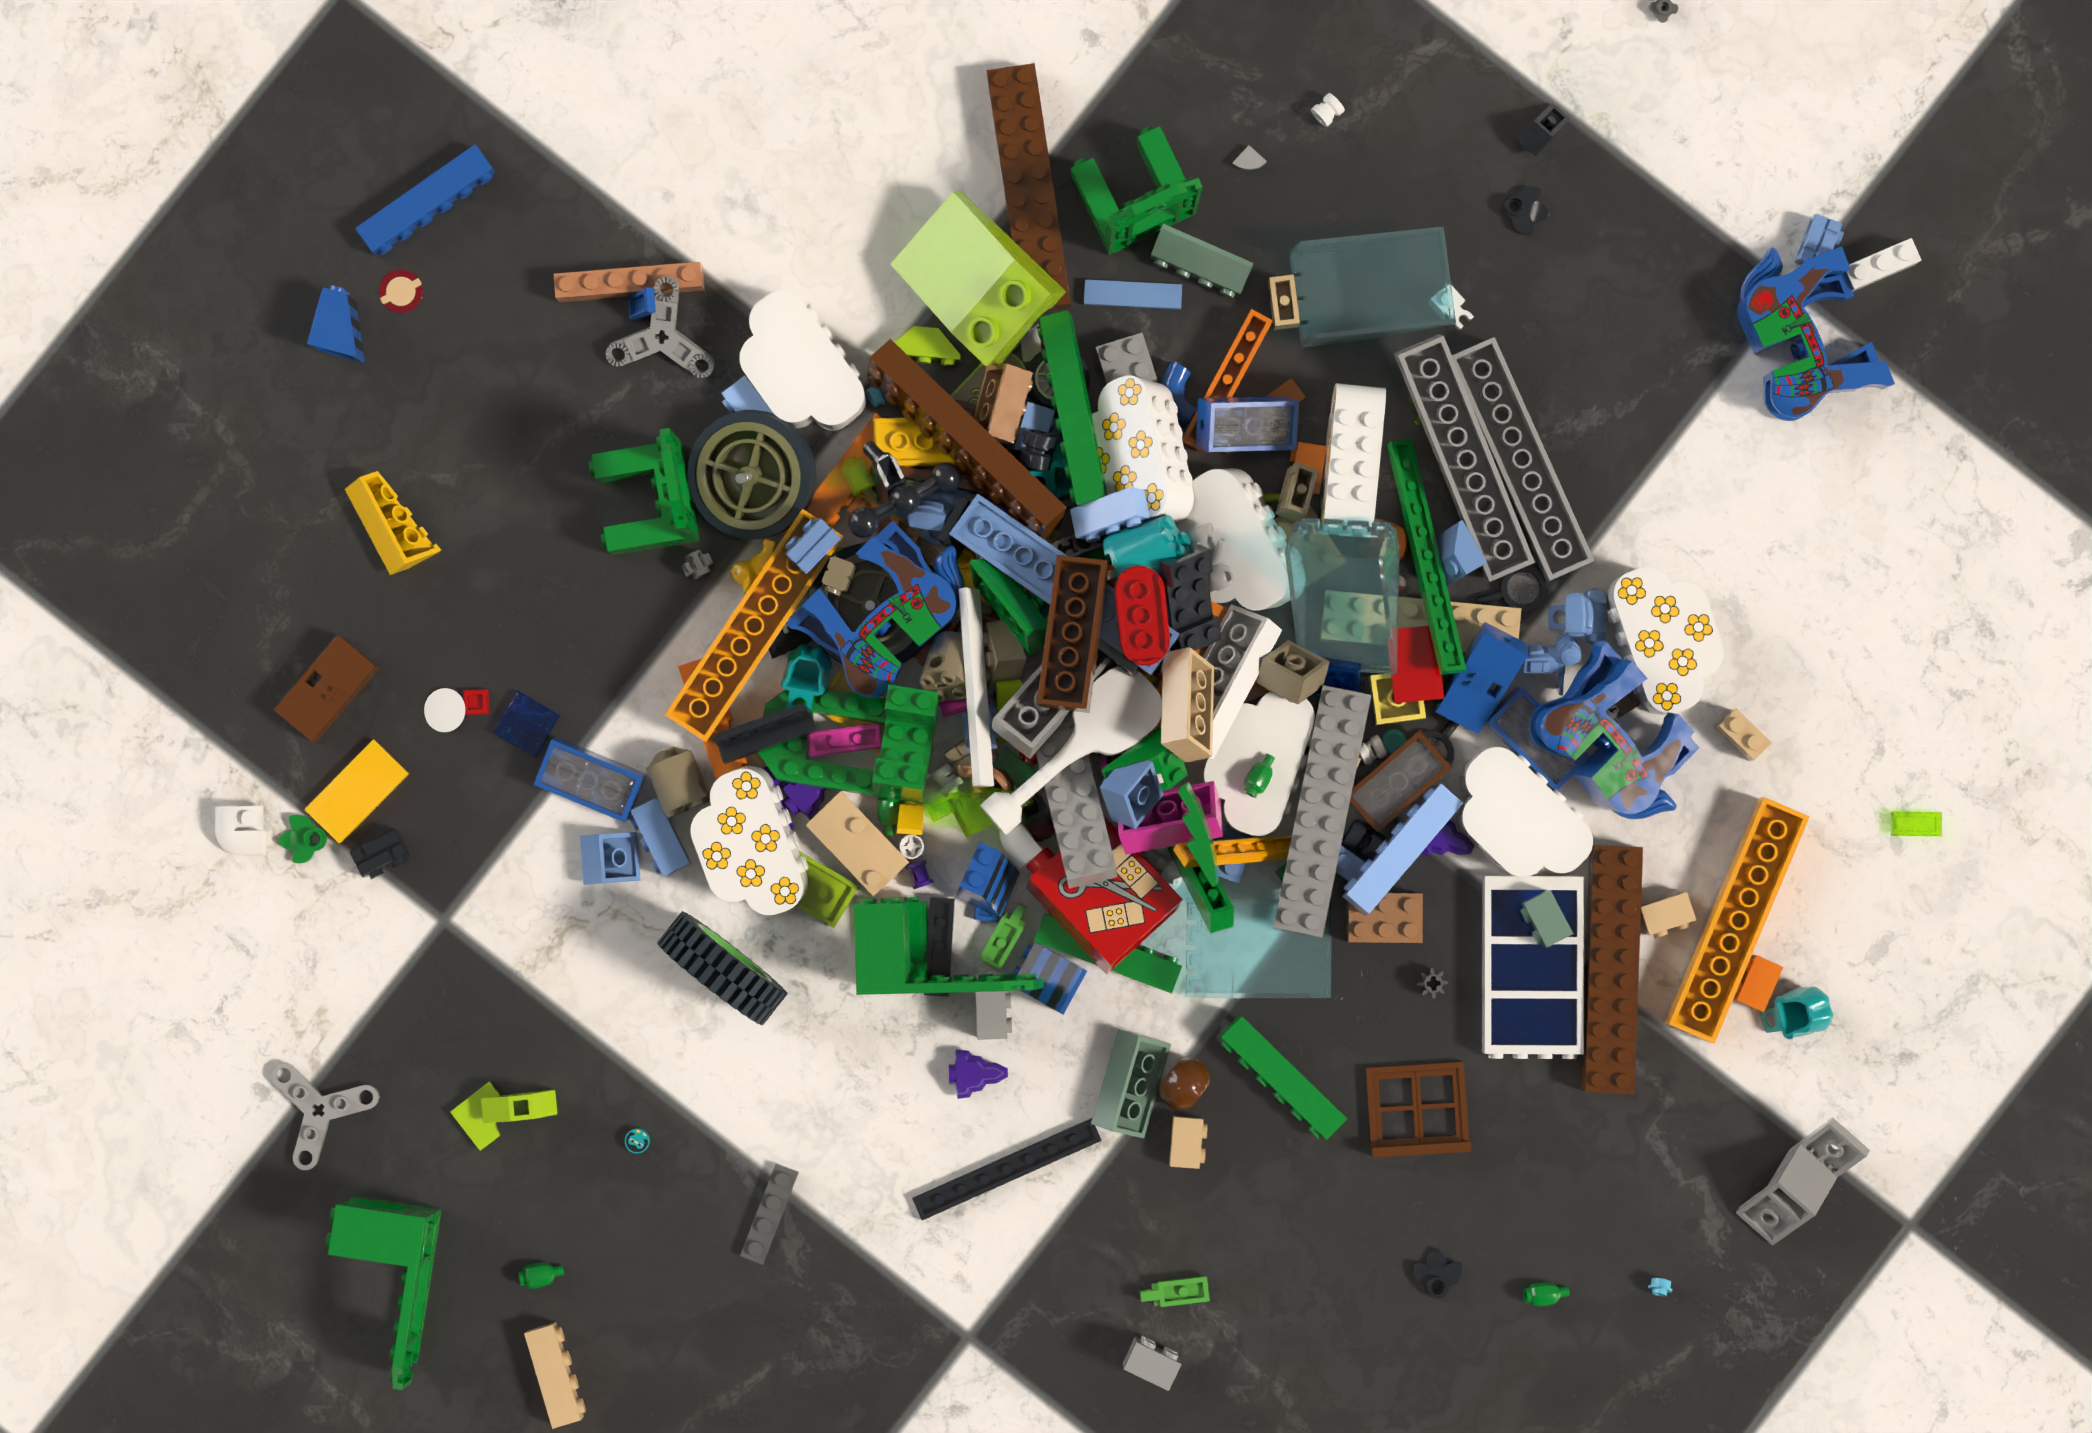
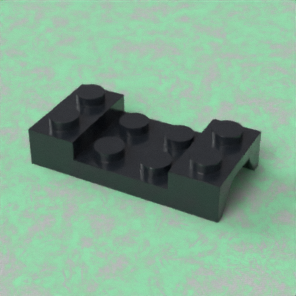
[1158,544,1222,651]

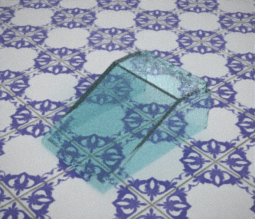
[1289,227,1456,347]
[1285,518,1399,674]
[1183,897,1332,998]

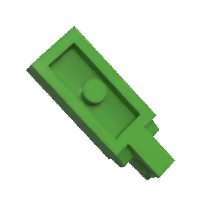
[979,903,1027,971]
[1140,1276,1210,1307]

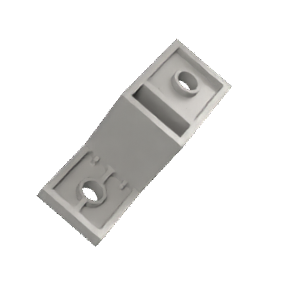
[1736,1117,1870,1245]

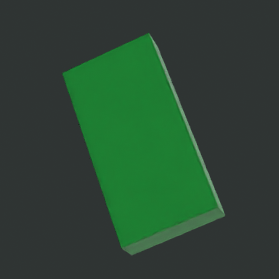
[992,747,1037,788]

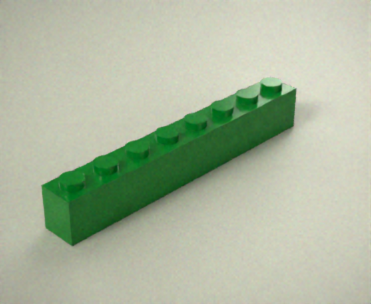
[1037,310,1108,506]

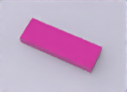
[807,724,882,757]

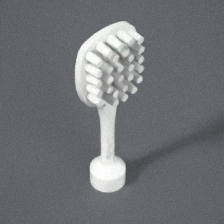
[980,666,1162,835]

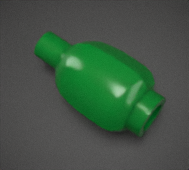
[1243,754,1275,798]
[877,797,900,836]
[518,1262,564,1289]
[1523,1282,1570,1306]

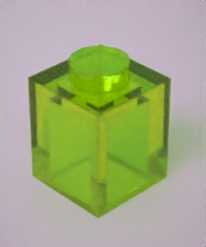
[840,456,876,496]

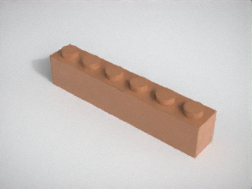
[554,262,705,302]

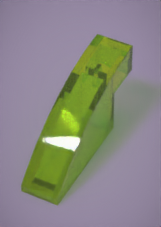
[924,788,1034,838]

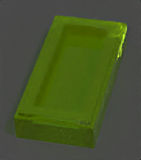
[1891,811,1942,837]

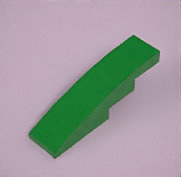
[1178,782,1219,887]

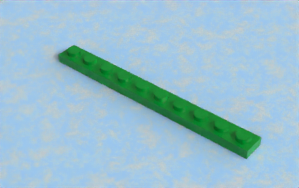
[1387,440,1466,675]

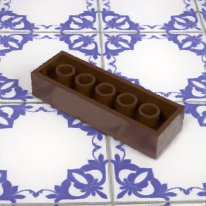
[1037,555,1109,713]

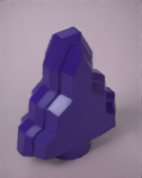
[779,782,826,820]
[1421,820,1474,856]
[949,1049,1008,1099]

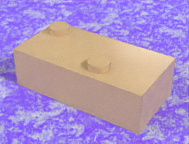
[1161,647,1214,762]
[806,791,910,896]

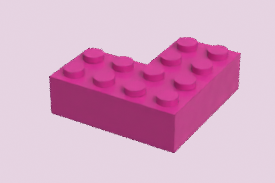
[1118,781,1223,854]

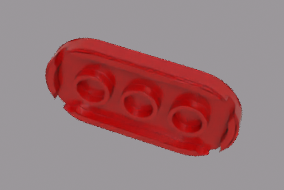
[1114,565,1170,666]

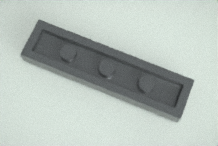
[740,1163,799,1265]

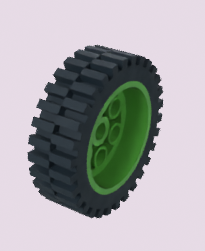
[657,911,788,1026]

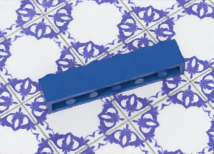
[355,144,496,256]

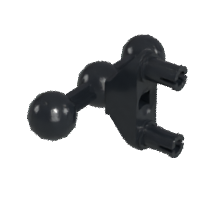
[848,441,961,538]

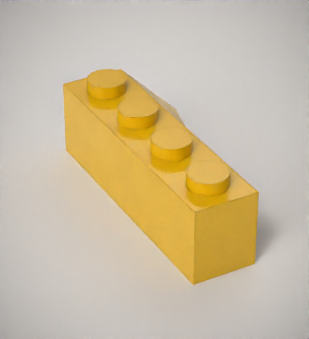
[345,471,442,575]

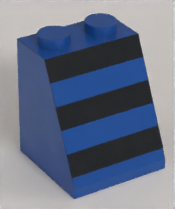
[307,285,365,363]
[956,842,1020,918]
[1013,942,1087,1015]

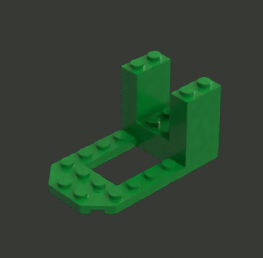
[1071,126,1203,255]
[589,428,700,556]
[758,684,939,804]
[854,897,1044,995]
[325,1196,442,1390]

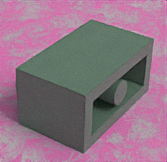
[1520,890,1573,948]

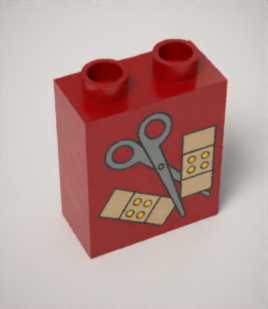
[1026,815,1183,975]

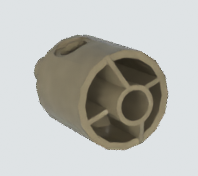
[919,631,966,702]
[646,747,710,818]

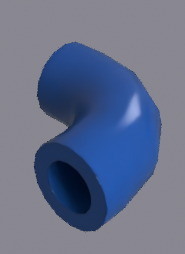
[1161,360,1198,428]

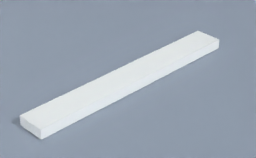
[959,587,994,787]

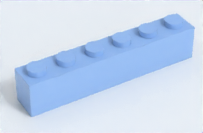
[1342,784,1463,916]

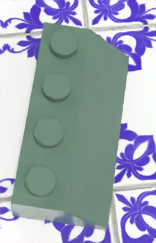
[1150,224,1253,298]
[1091,1029,1171,1138]

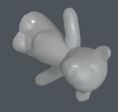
[1186,523,1235,592]

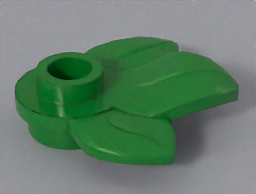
[278,815,327,863]

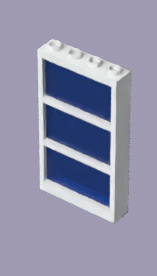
[1482,876,1584,1059]

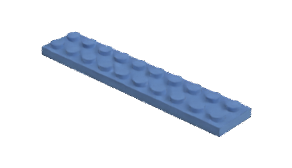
[949,494,1179,675]

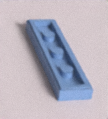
[1084,280,1182,310]

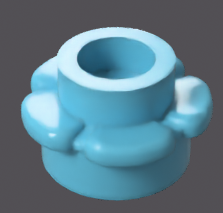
[865,385,885,407]
[1648,1278,1673,1297]

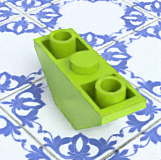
[894,326,961,366]
[481,1090,557,1123]

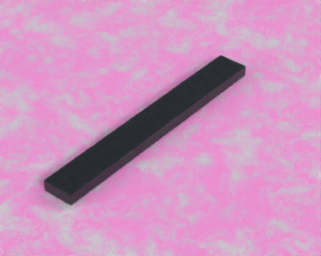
[912,1118,1102,1221]

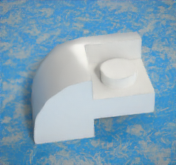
[215,806,265,856]
[999,823,1042,869]

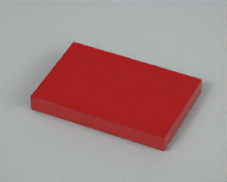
[1387,626,1444,704]

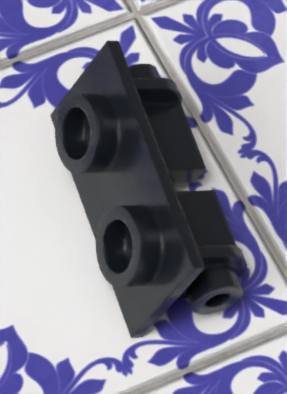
[768,626,813,659]

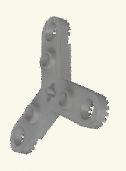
[606,275,715,378]
[271,1063,380,1170]

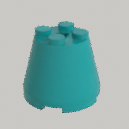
[1103,515,1191,579]

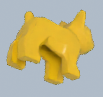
[730,539,776,594]

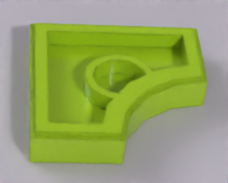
[451,1081,501,1151]

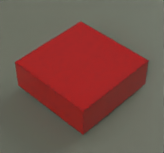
[463,690,489,715]

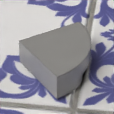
[1232,145,1267,170]

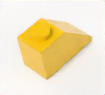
[897,801,925,835]

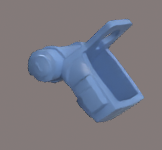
[907,484,968,545]
[1548,588,1608,644]
[1521,632,1582,695]

